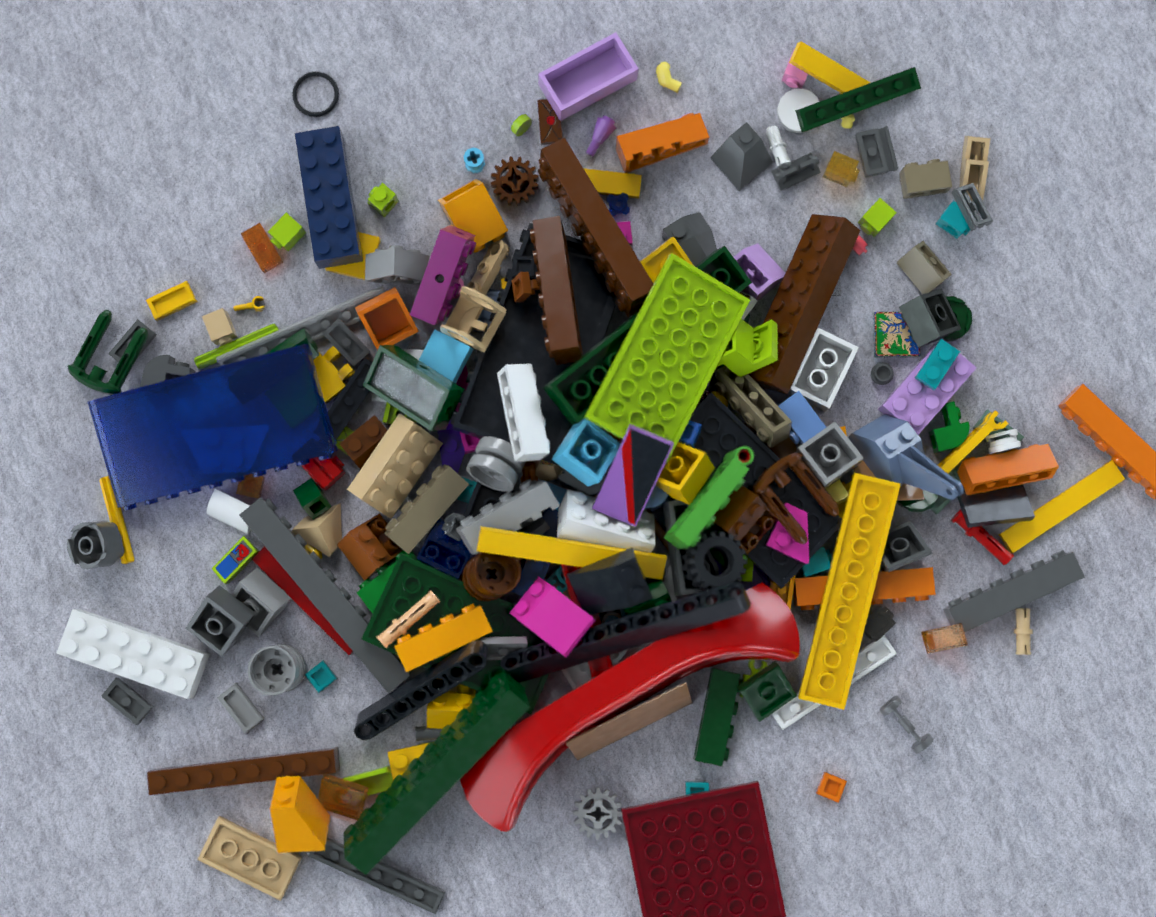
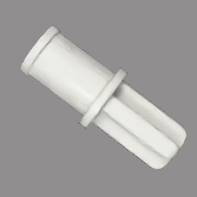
[766,125,791,169]

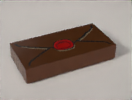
[537,99,563,145]

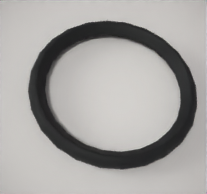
[292,71,339,117]

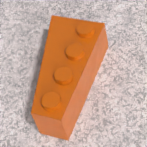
[616,113,710,173]

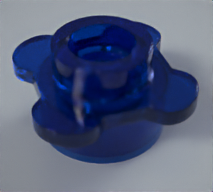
[607,193,630,217]

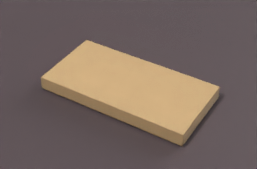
[197,816,303,901]

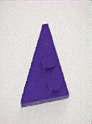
[437,420,465,474]

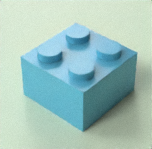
[552,418,621,487]

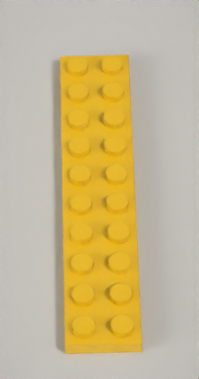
[798,473,901,710]

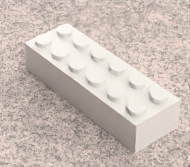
[56,609,210,699]

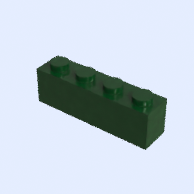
[693,668,743,766]

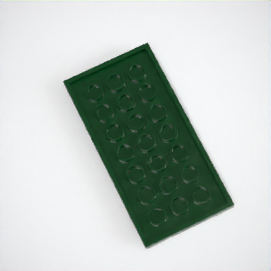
[361,554,549,715]

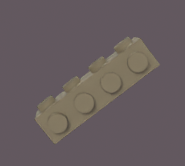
[715,365,792,448]
[384,464,469,554]

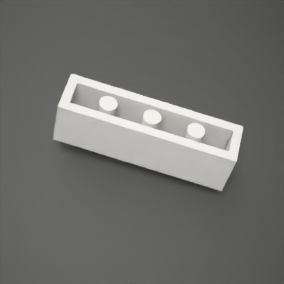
[497,364,550,462]

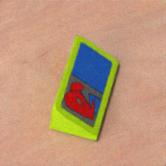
[211,536,260,584]

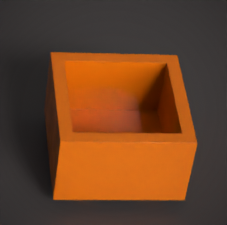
[355,287,419,351]

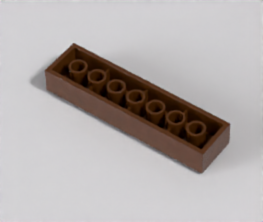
[538,138,653,317]
[749,214,861,394]

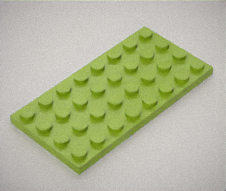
[584,253,750,463]

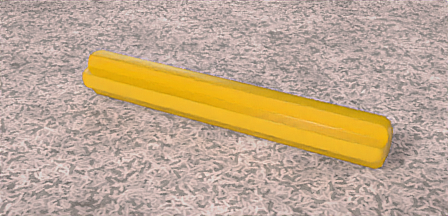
[99,476,135,564]

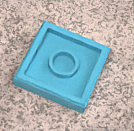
[419,329,473,384]

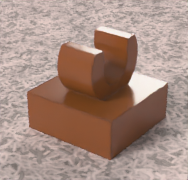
[512,272,540,302]

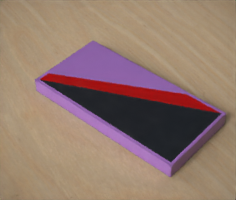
[592,424,674,527]

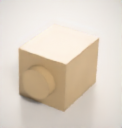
[202,308,238,346]

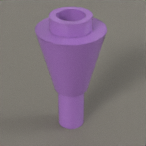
[586,115,617,157]

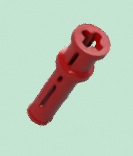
[951,509,1014,566]

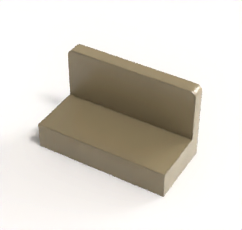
[897,241,952,294]

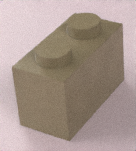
[899,159,952,199]

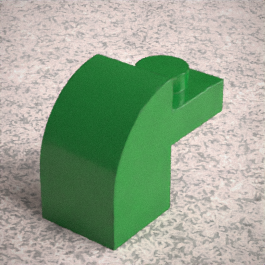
[928,401,970,454]

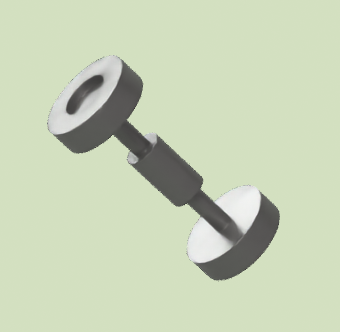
[880,696,934,754]

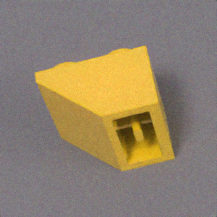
[427,678,476,729]

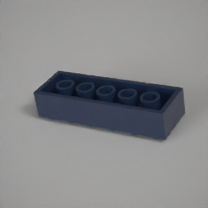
[295,126,363,269]

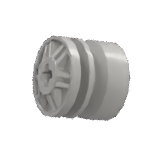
[248,644,306,695]

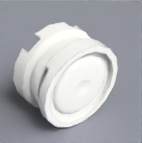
[985,429,1021,454]

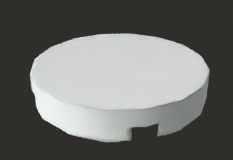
[777,88,819,133]

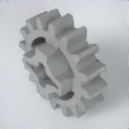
[573,787,622,840]

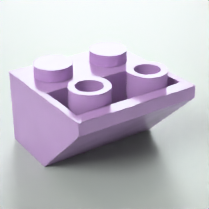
[734,244,785,301]

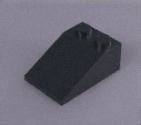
[567,547,653,615]

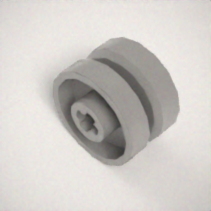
[467,437,526,492]

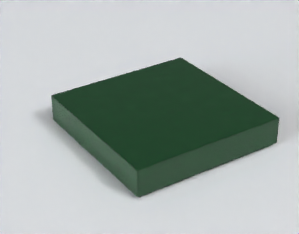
[737,661,797,722]

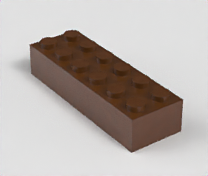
[530,216,583,365]

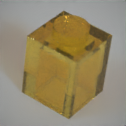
[822,151,860,187]

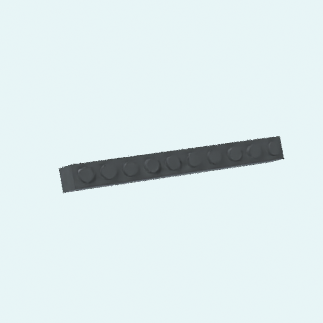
[239,497,411,693]

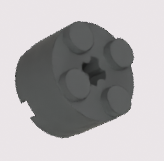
[67,521,124,569]

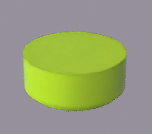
[511,114,532,137]

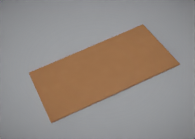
[566,682,693,761]

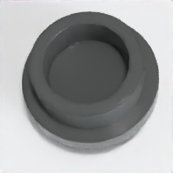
[871,362,894,385]

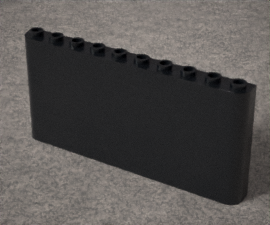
[450,223,617,466]

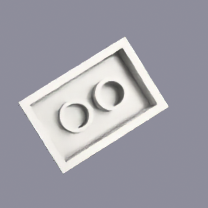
[788,328,859,412]

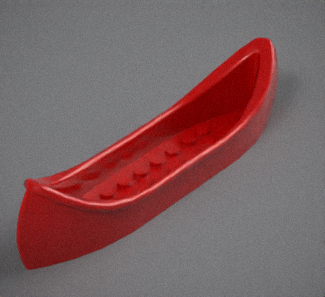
[460,582,800,832]

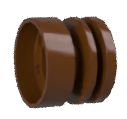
[462,552,521,602]

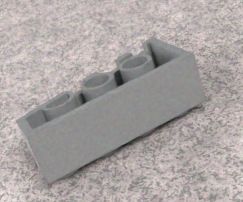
[456,479,560,554]

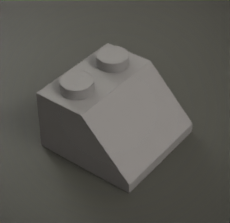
[232,568,291,637]

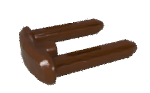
[753,452,840,544]

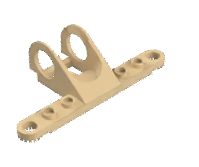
[440,240,509,352]

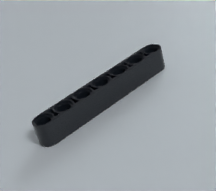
[354,640,488,740]

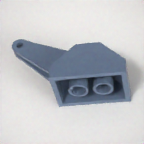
[848,414,964,500]

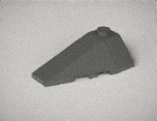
[662,212,717,266]

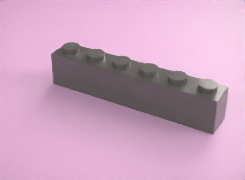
[943,550,1085,634]

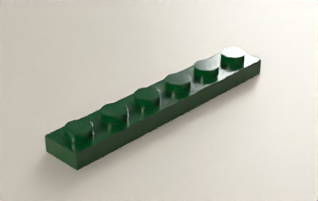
[795,67,921,132]

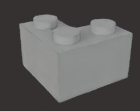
[365,245,429,285]

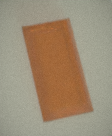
[921,623,968,654]

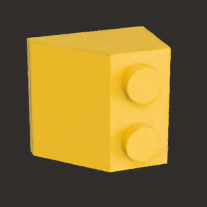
[655,442,715,505]

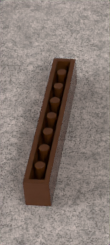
[147,747,340,795]

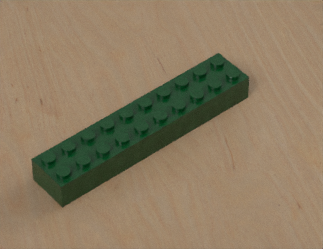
[543,246,752,425]
[343,670,530,875]

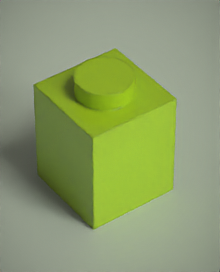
[858,198,897,237]
[268,212,306,252]

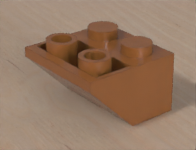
[337,513,403,581]

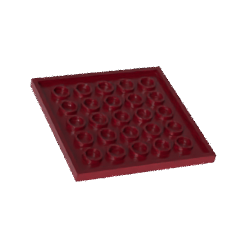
[621,780,786,917]

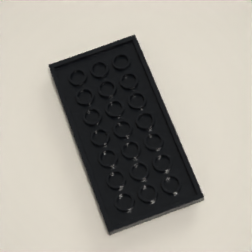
[690,392,842,589]

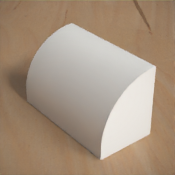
[207,489,251,534]

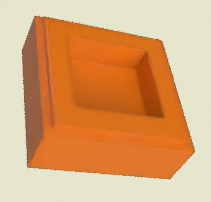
[816,772,847,803]

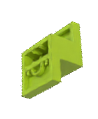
[717,318,778,377]

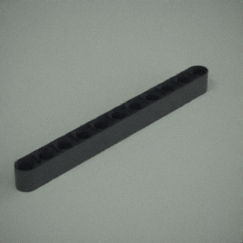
[501,582,751,683]

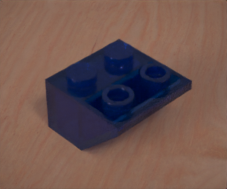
[417,519,473,579]

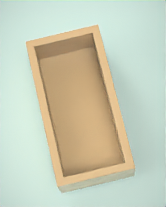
[347,413,443,519]

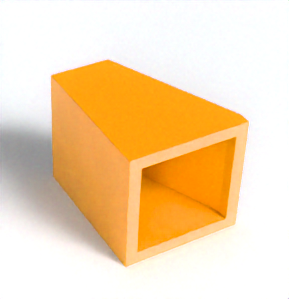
[438,179,508,253]
[270,776,330,853]

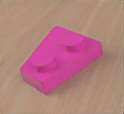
[766,503,809,564]

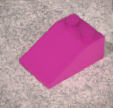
[510,577,595,657]

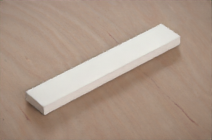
[772,634,897,730]

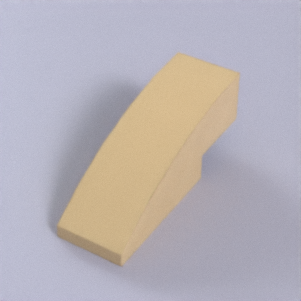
[959,136,991,201]

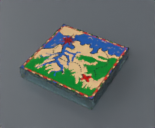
[873,312,920,358]

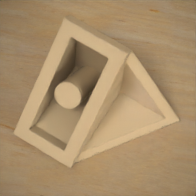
[292,503,342,557]

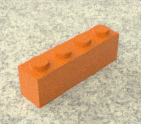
[957,444,1059,495]

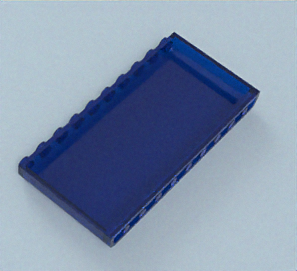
[87,344,338,511]

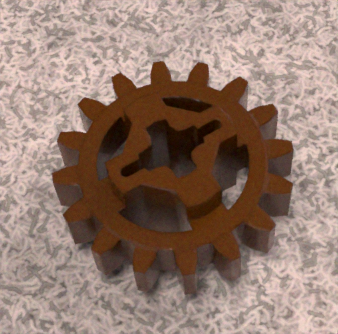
[491,156,539,206]

